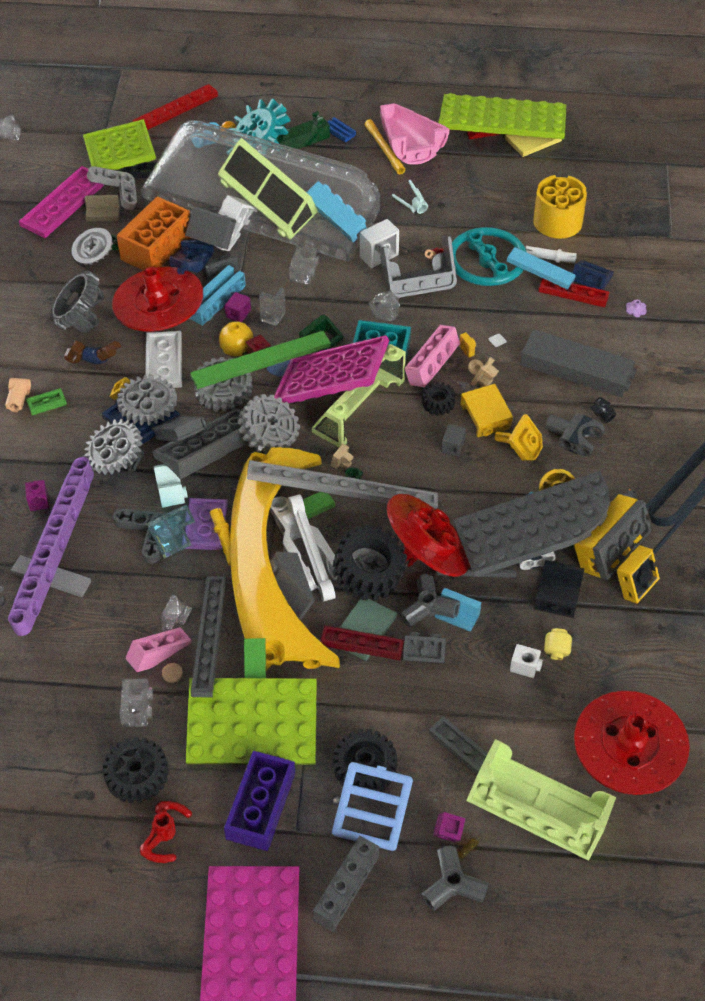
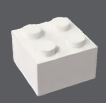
[360,219,399,268]

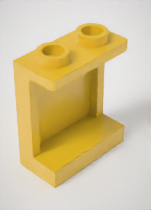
[460,384,513,437]

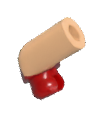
[425,247,444,261]

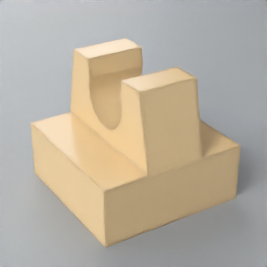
[330,443,354,469]

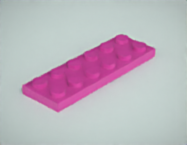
[19,166,105,238]

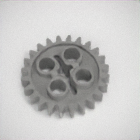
[117,375,177,425]
[84,419,143,475]

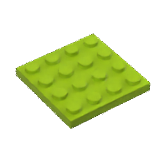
[83,119,156,170]

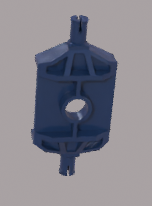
[170,239,214,275]

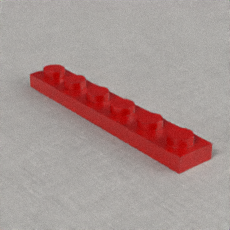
[132,84,218,130]

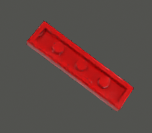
[538,278,610,308]

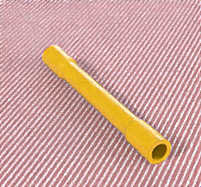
[364,119,405,175]

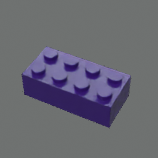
[224,751,295,851]

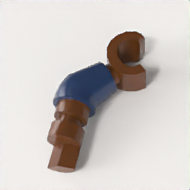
[64,340,121,365]

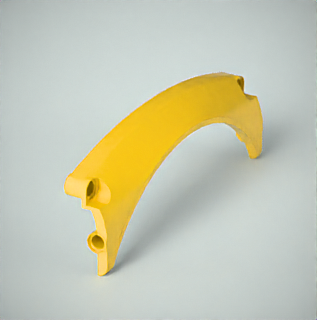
[230,447,340,671]

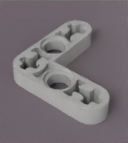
[87,166,137,210]

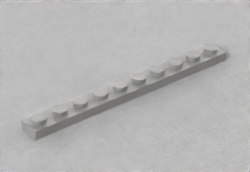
[247,460,438,509]

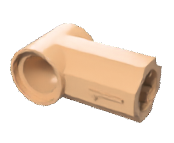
[5,378,31,412]

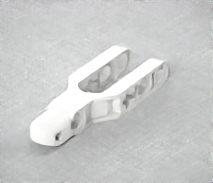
[270,496,338,591]

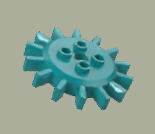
[224,99,291,164]

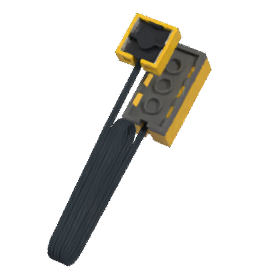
[574,442,705,604]

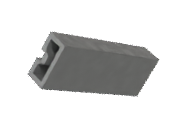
[520,329,637,397]

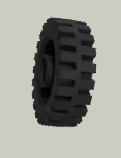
[333,729,397,791]
[103,737,169,803]

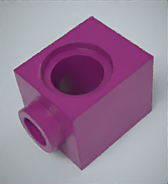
[225,292,251,322]
[25,480,49,511]
[433,812,466,842]

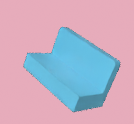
[434,588,482,631]

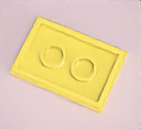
[505,134,562,157]

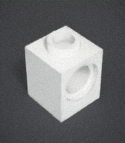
[510,644,543,678]

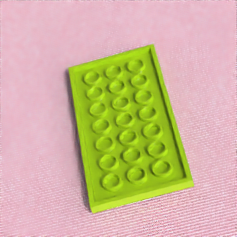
[439,93,567,139]

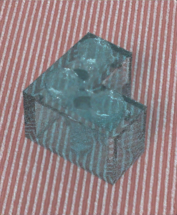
[147,504,195,559]

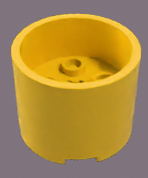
[533,175,587,239]

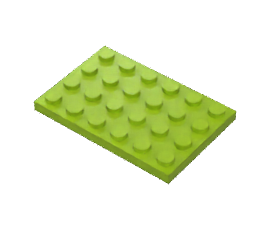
[186,678,317,765]

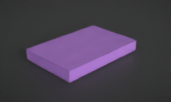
[183,498,228,550]

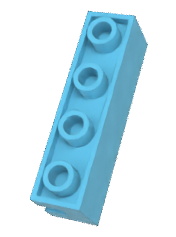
[306,181,367,243]
[189,265,246,326]

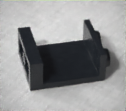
[534,560,585,618]

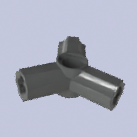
[400,574,460,627]
[421,845,489,911]

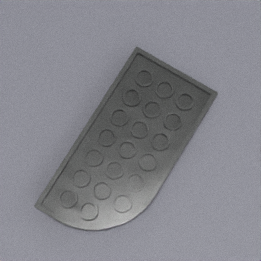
[453,471,610,577]

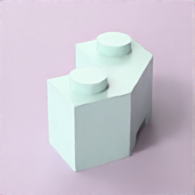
[153,464,188,508]

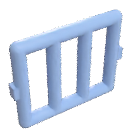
[332,762,413,851]

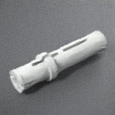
[526,246,577,264]

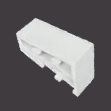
[216,195,257,251]

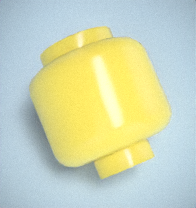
[544,628,572,660]

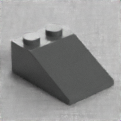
[270,552,315,621]

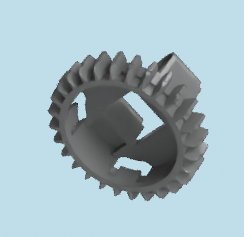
[50,270,104,333]

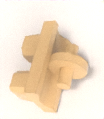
[468,357,499,387]

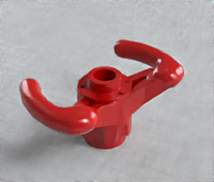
[140,801,192,863]

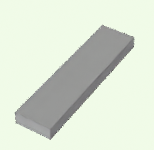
[11,555,91,597]

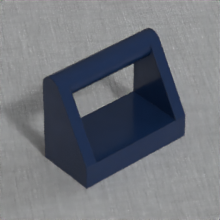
[572,260,614,290]

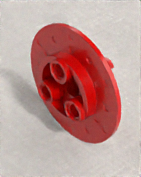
[112,267,204,332]
[387,494,470,577]
[574,691,690,795]

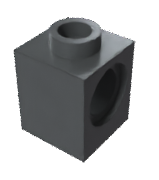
[441,424,466,457]

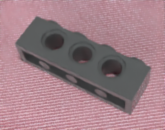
[313,836,379,932]

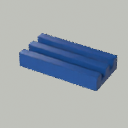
[328,117,356,143]

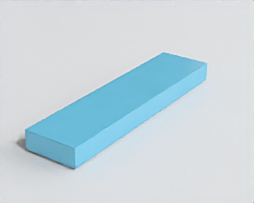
[507,247,576,290]

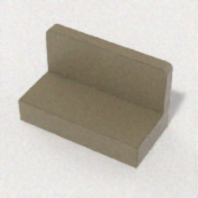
[85,195,120,222]

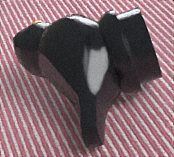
[591,397,617,424]

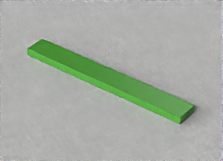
[190,331,331,389]

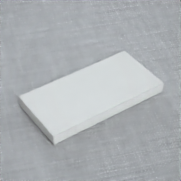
[146,331,182,388]

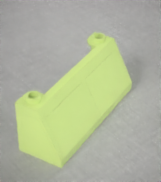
[466,739,616,861]

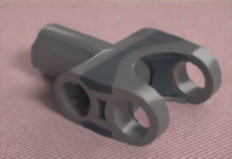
[545,413,605,456]

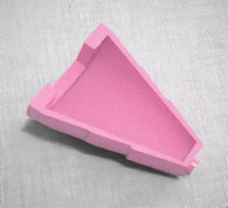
[380,103,449,164]

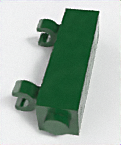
[272,111,330,156]

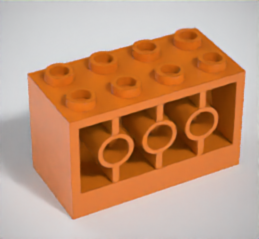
[117,196,191,271]

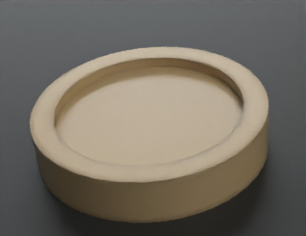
[162,663,183,683]

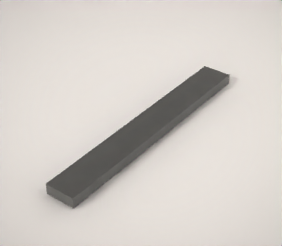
[191,576,227,697]

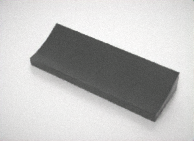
[153,408,249,479]

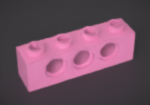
[404,325,460,387]

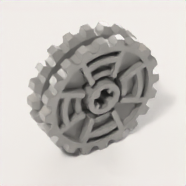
[193,357,253,412]
[238,394,300,454]

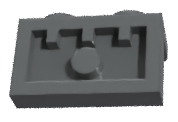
[201,252,238,280]
[403,632,446,664]

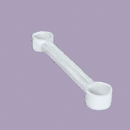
[288,494,335,602]

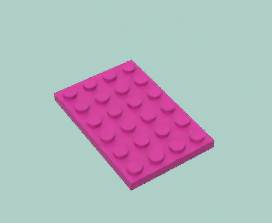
[274,335,389,403]
[200,866,300,1001]

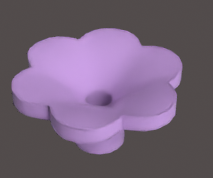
[626,299,647,317]

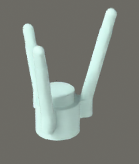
[392,180,428,214]

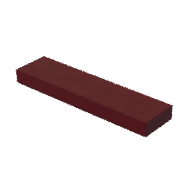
[320,625,404,661]

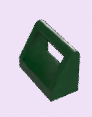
[299,314,344,353]

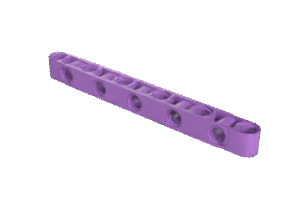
[8,457,94,636]

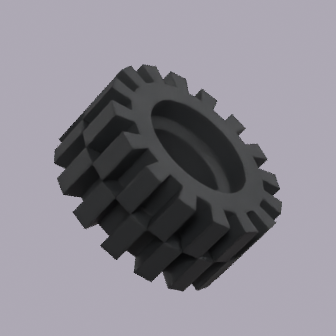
[422,381,455,416]

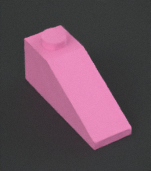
[125,627,192,672]

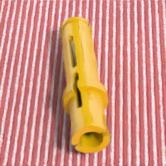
[210,508,231,566]

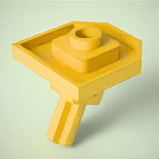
[495,414,543,461]

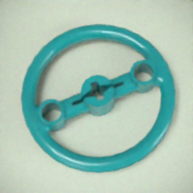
[452,227,526,286]

